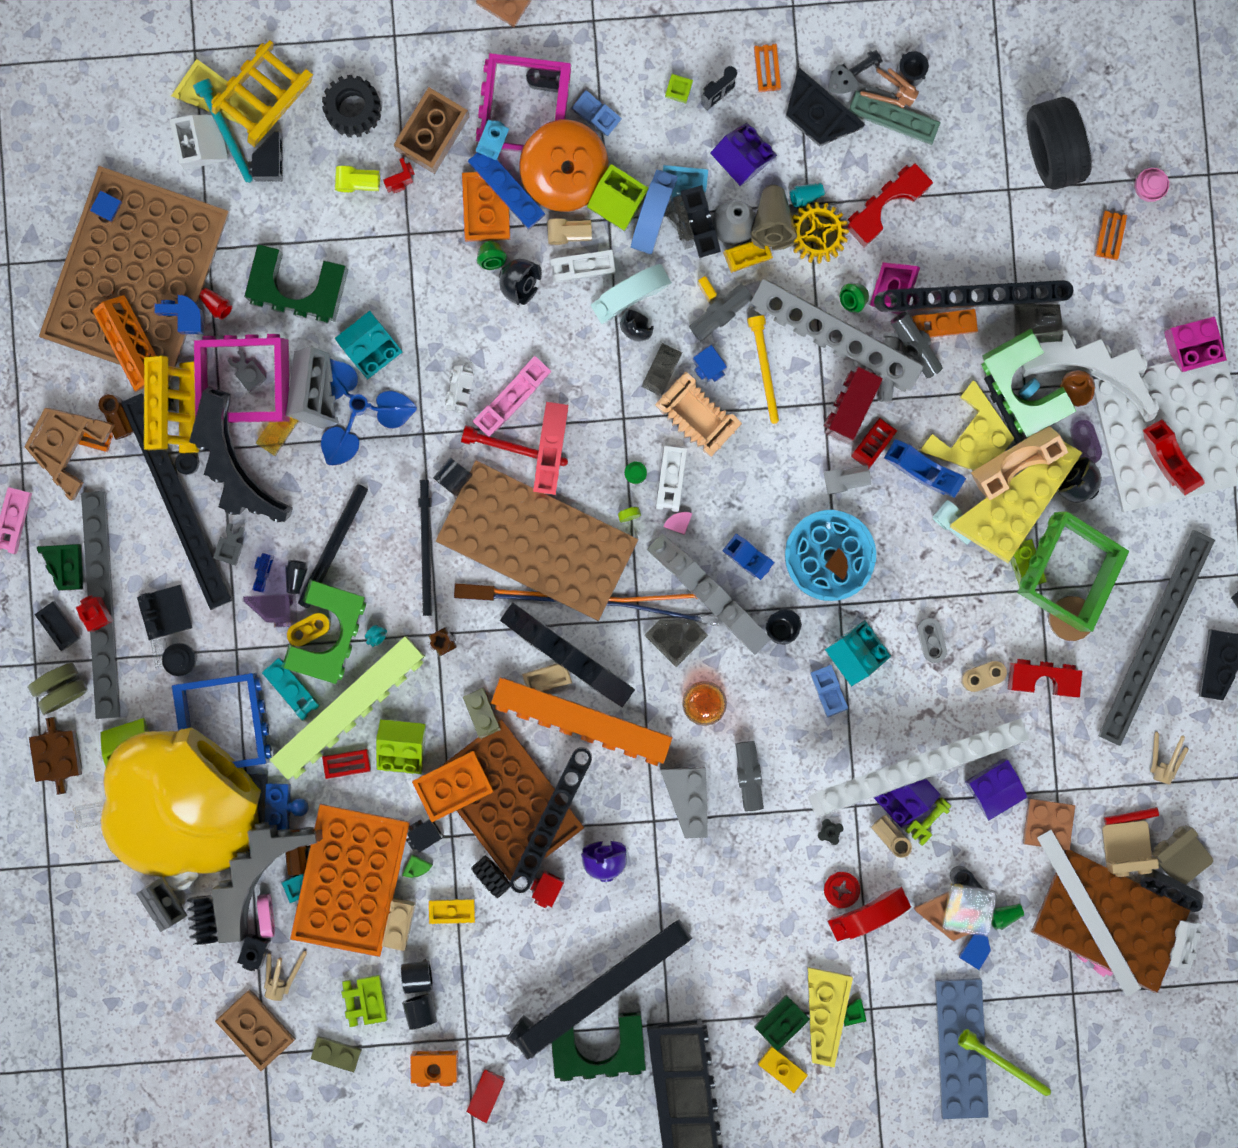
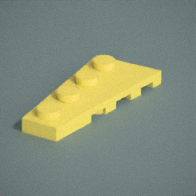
[171,59,263,125]
[807,967,853,1068]

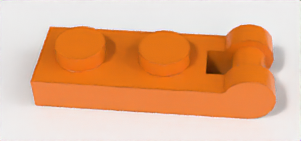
[912,309,978,338]

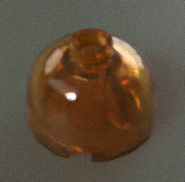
[682,681,727,726]

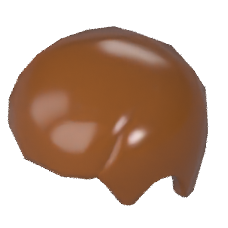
[1060,370,1095,407]

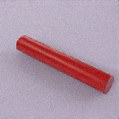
[1104,807,1159,825]

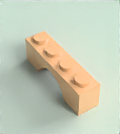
[971,426,1068,500]

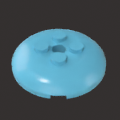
[785,510,876,601]

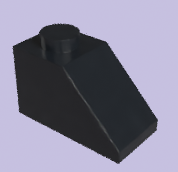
[248,131,283,182]

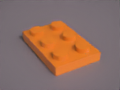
[462,172,510,242]
[412,751,494,822]

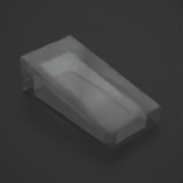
[150,638,167,668]

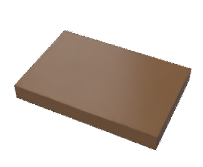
[215,989,295,1071]

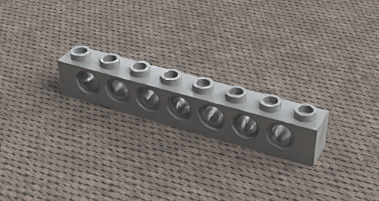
[750,279,925,392]

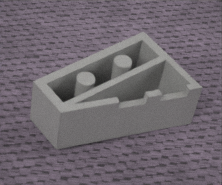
[660,767,708,838]

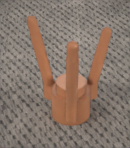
[860,68,919,109]

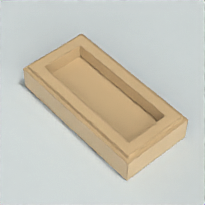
[522,663,572,692]

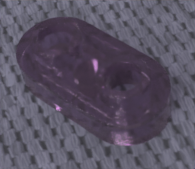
[1070,420,1102,463]

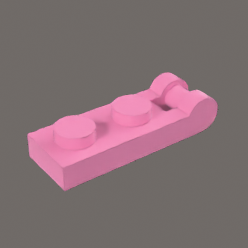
[0,487,32,554]

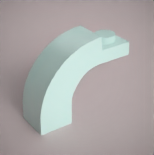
[591,264,672,324]

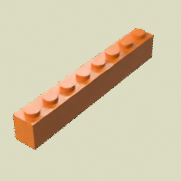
[491,677,672,766]

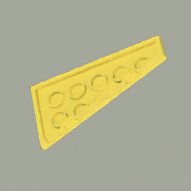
[950,441,1082,563]

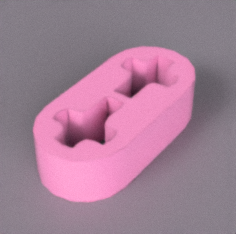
[257,894,275,938]

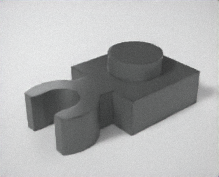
[228,350,267,393]
[213,523,245,566]

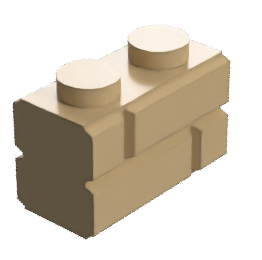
[382,898,416,951]

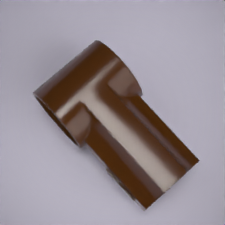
[98,394,134,440]
[285,829,307,875]

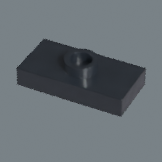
[34,601,81,651]

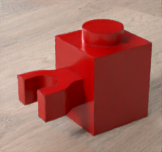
[75,595,114,632]

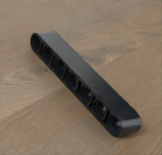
[510,747,592,893]

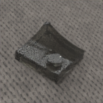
[664,195,695,249]
[1013,304,1063,343]

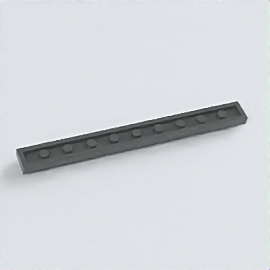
[81,491,120,719]
[1098,530,1215,746]

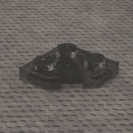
[644,619,708,667]

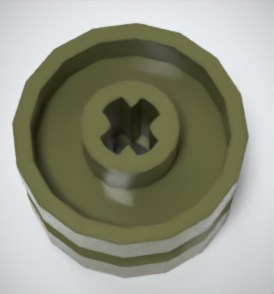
[27,662,88,715]

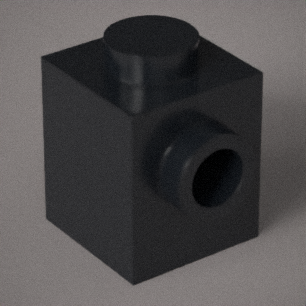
[406,819,444,853]
[237,933,271,971]

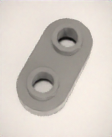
[917,618,947,663]

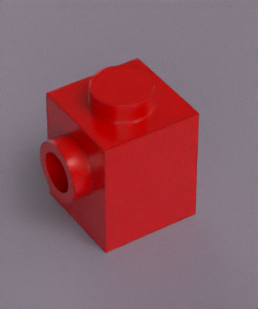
[530,870,565,908]

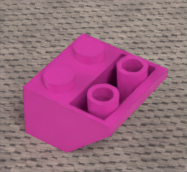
[1164,316,1227,372]

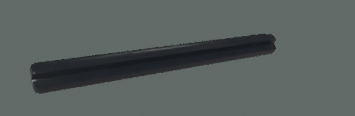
[298,484,368,608]

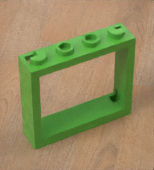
[1017,511,1129,632]

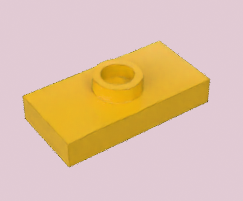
[723,241,773,273]
[758,1045,808,1093]

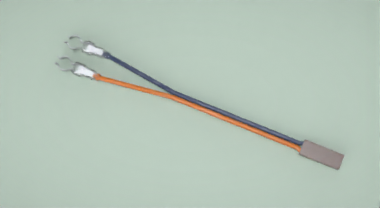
[454,583,741,626]

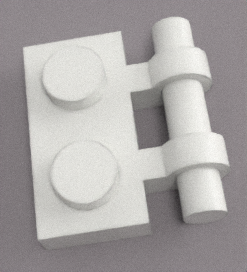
[1170,920,1202,969]

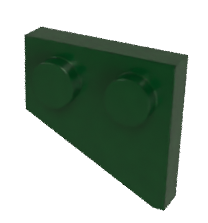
[37,544,83,591]

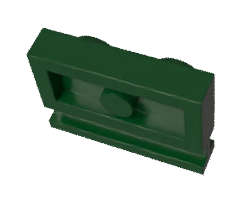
[754,994,810,1052]

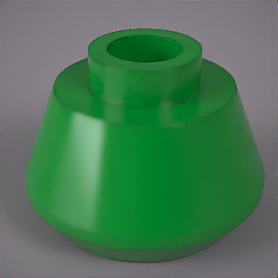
[476,241,507,270]
[840,283,869,313]

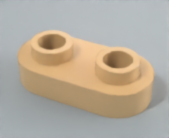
[961,661,1007,692]

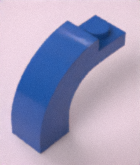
[884,439,967,498]

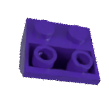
[710,123,777,186]
[873,778,941,828]

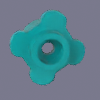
[365,625,387,647]

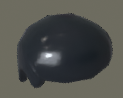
[620,309,654,342]
[765,608,802,645]

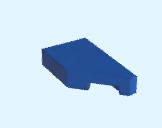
[959,923,991,970]

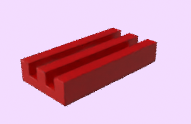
[322,749,371,779]

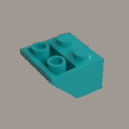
[334,311,403,380]
[825,620,891,687]

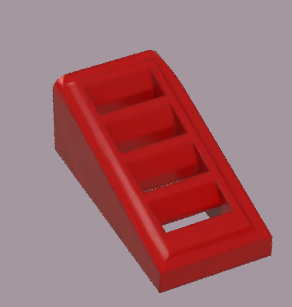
[851,417,897,469]

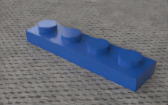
[468,152,545,230]

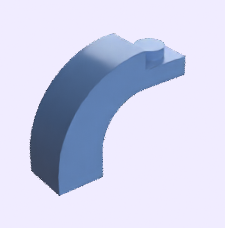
[630,169,678,255]

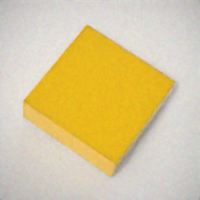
[697,276,717,303]

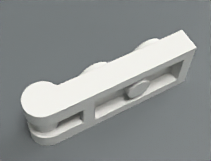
[550,250,616,283]
[656,446,687,512]

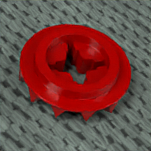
[824,872,860,908]

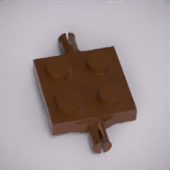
[29,717,82,795]

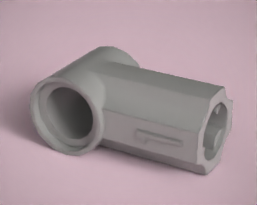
[823,465,871,495]

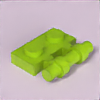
[341,975,388,1027]

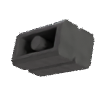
[136,877,187,932]

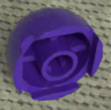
[581,841,627,882]

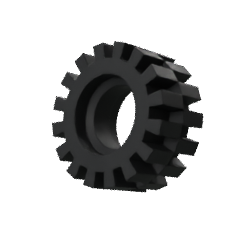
[471,855,511,898]

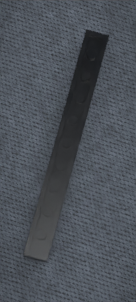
[121,393,232,610]

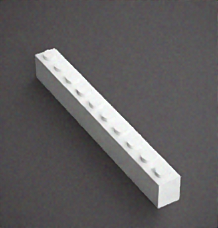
[808,718,1029,818]

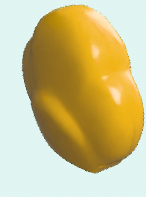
[100,728,261,877]

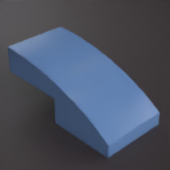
[571,90,622,137]
[810,665,848,718]

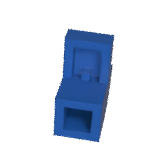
[155,295,204,335]
[722,534,775,580]

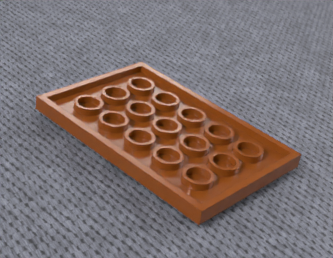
[438,719,585,881]
[1031,850,1190,993]

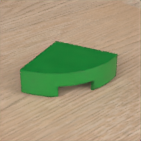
[844,998,867,1026]

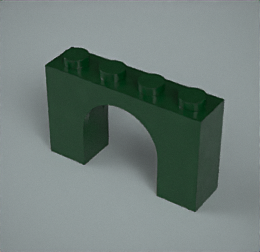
[244,244,348,324]
[551,1011,646,1082]

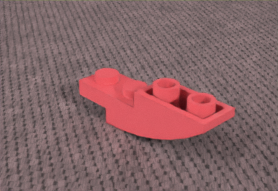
[533,402,569,495]

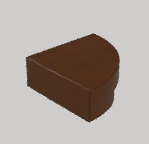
[824,548,848,580]

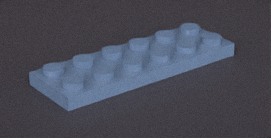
[935,978,989,1119]

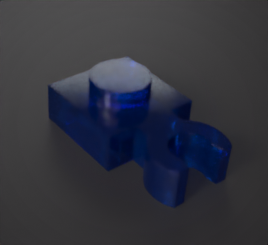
[252,553,275,593]

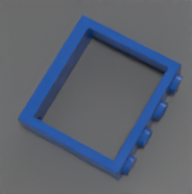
[172,673,272,768]

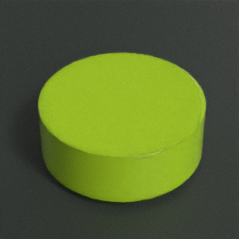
[618,507,642,522]

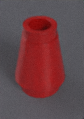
[199,288,232,320]

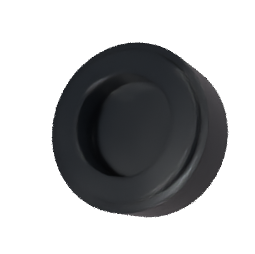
[175,453,199,475]

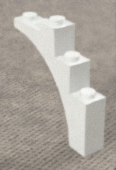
[1019,330,1159,422]

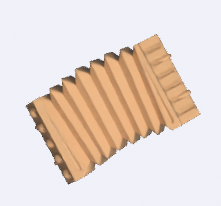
[655,372,742,457]

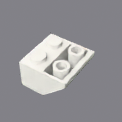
[170,115,229,170]

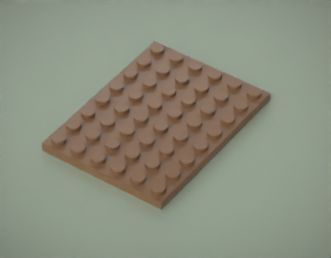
[39,166,230,382]

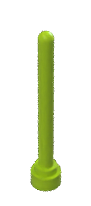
[958,1029,1051,1096]

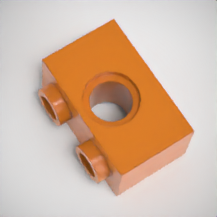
[410,1050,459,1087]

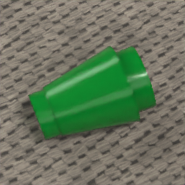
[988,903,1025,930]

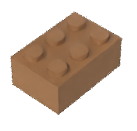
[393,87,470,174]

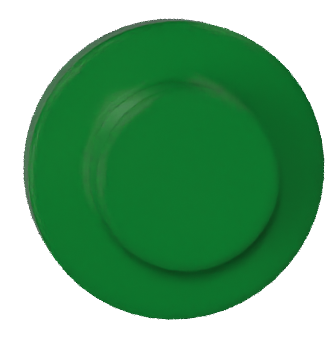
[624,461,647,484]

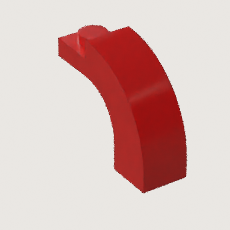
[827,886,911,942]

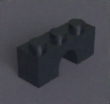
[680,185,721,258]

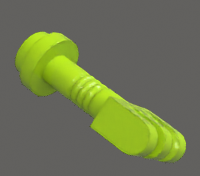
[905,797,952,846]

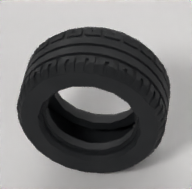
[1026,97,1092,190]

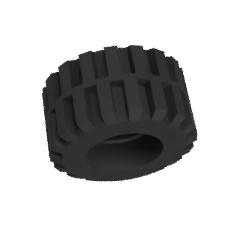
[322,75,382,138]

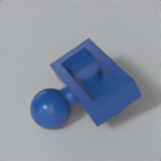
[265,783,309,830]

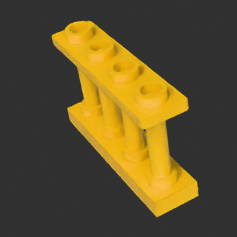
[211,40,313,148]
[144,356,199,453]

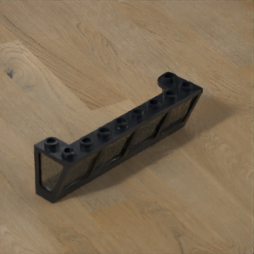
[647,1018,723,1148]

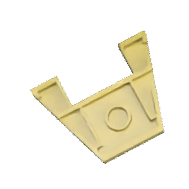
[919,380,1014,471]

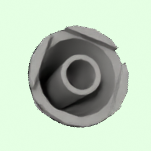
[713,200,756,246]

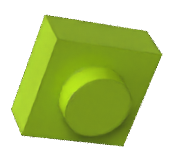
[665,74,693,104]

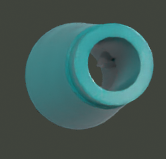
[789,183,825,208]

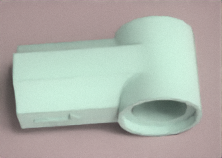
[932,500,971,545]

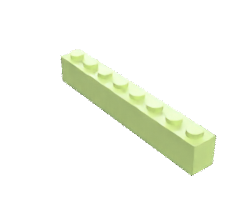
[270,636,425,780]

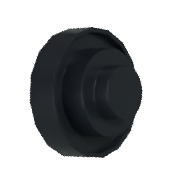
[162,643,197,676]

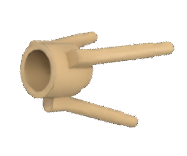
[1150,732,1189,785]
[264,951,307,1001]

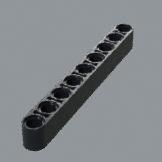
[874,280,1074,312]
[514,919,692,1060]

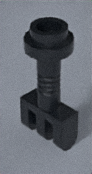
[831,50,883,84]

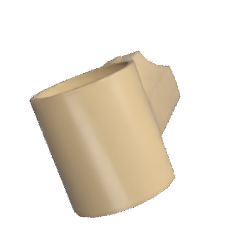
[547,219,592,245]
[871,814,912,858]

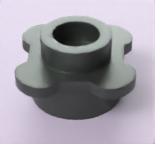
[818,819,844,845]

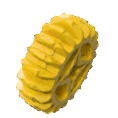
[792,202,849,264]

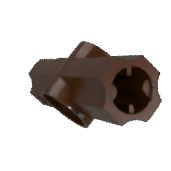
[428,627,457,657]

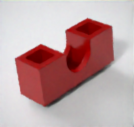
[1007,659,1083,698]

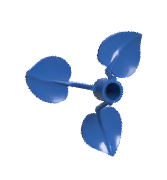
[321,359,417,466]

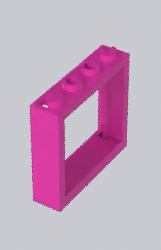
[476,53,572,152]
[194,334,290,423]

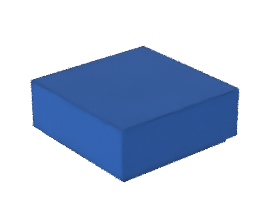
[90,190,122,222]

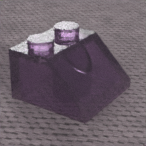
[243,594,297,627]

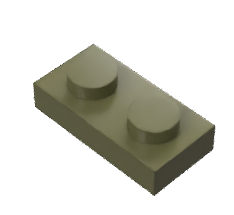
[463,687,501,739]
[311,1036,362,1073]

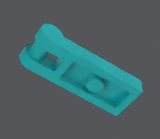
[262,658,320,721]

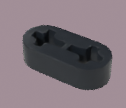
[526,68,561,92]

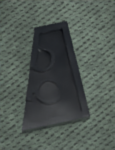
[1198,629,1238,701]

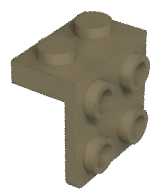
[1152,825,1214,885]

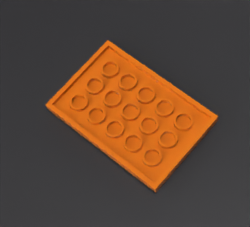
[290,804,410,957]

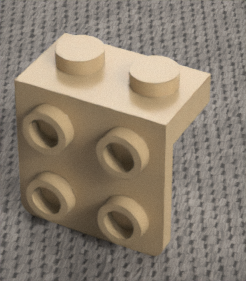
[1102,821,1159,877]

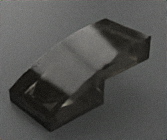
[641,343,682,396]

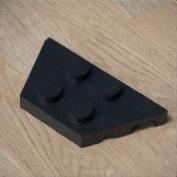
[785,68,865,147]

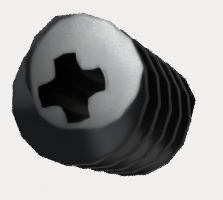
[187,895,218,945]

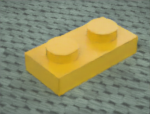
[429,899,475,924]

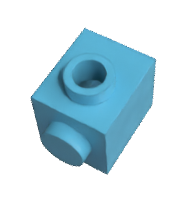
[476,120,509,160]

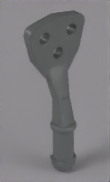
[828,64,897,100]

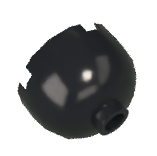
[499,259,542,306]
[1058,457,1102,503]

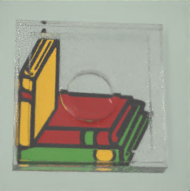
[942,883,997,936]

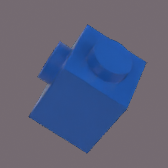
[692,345,727,382]

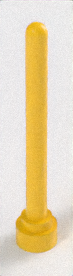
[747,315,779,424]

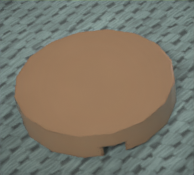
[1048,596,1090,641]

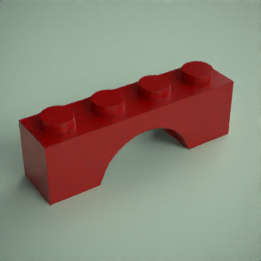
[846,163,934,248]

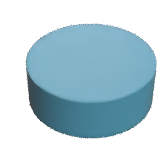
[1018,378,1040,400]

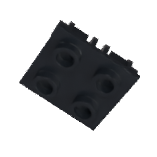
[137,585,193,640]

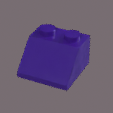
[965,758,1028,821]

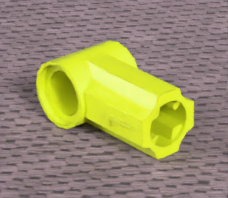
[335,166,380,193]

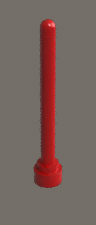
[461,425,568,466]

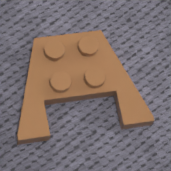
[24,407,115,501]

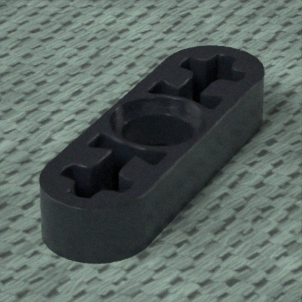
[1140,869,1204,912]

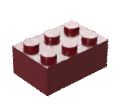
[823,367,883,445]

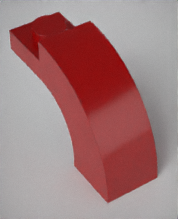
[1142,419,1205,496]

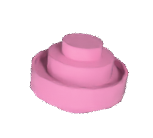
[1135,168,1169,202]

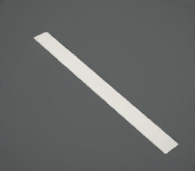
[1037,830,1141,997]

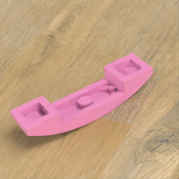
[472,356,551,437]

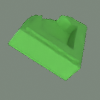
[402,854,433,878]

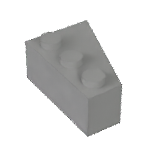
[286,346,339,429]

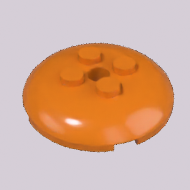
[519,119,609,212]

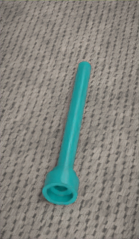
[193,78,253,183]

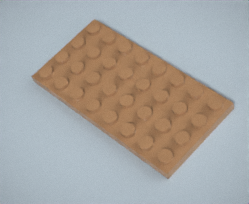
[436,461,639,621]

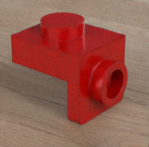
[383,158,415,193]

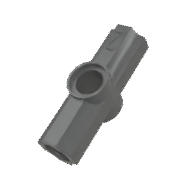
[689,283,753,342]
[890,311,943,378]
[735,741,764,812]

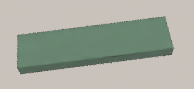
[849,90,941,145]

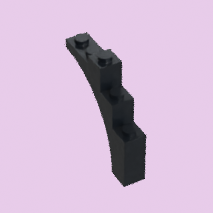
[189,387,293,522]
[499,602,635,708]

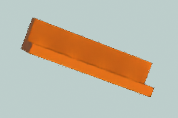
[93,295,156,392]

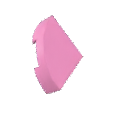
[663,512,692,535]

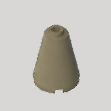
[751,185,797,251]

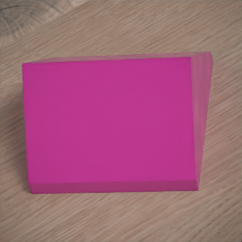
[870,262,920,315]

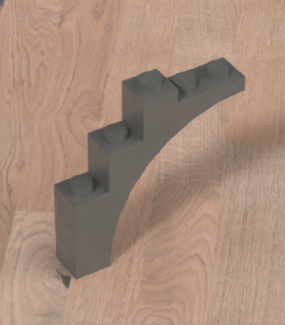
[211,822,323,943]

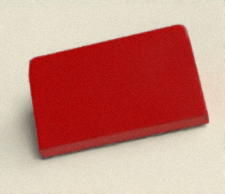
[466,1069,505,1123]

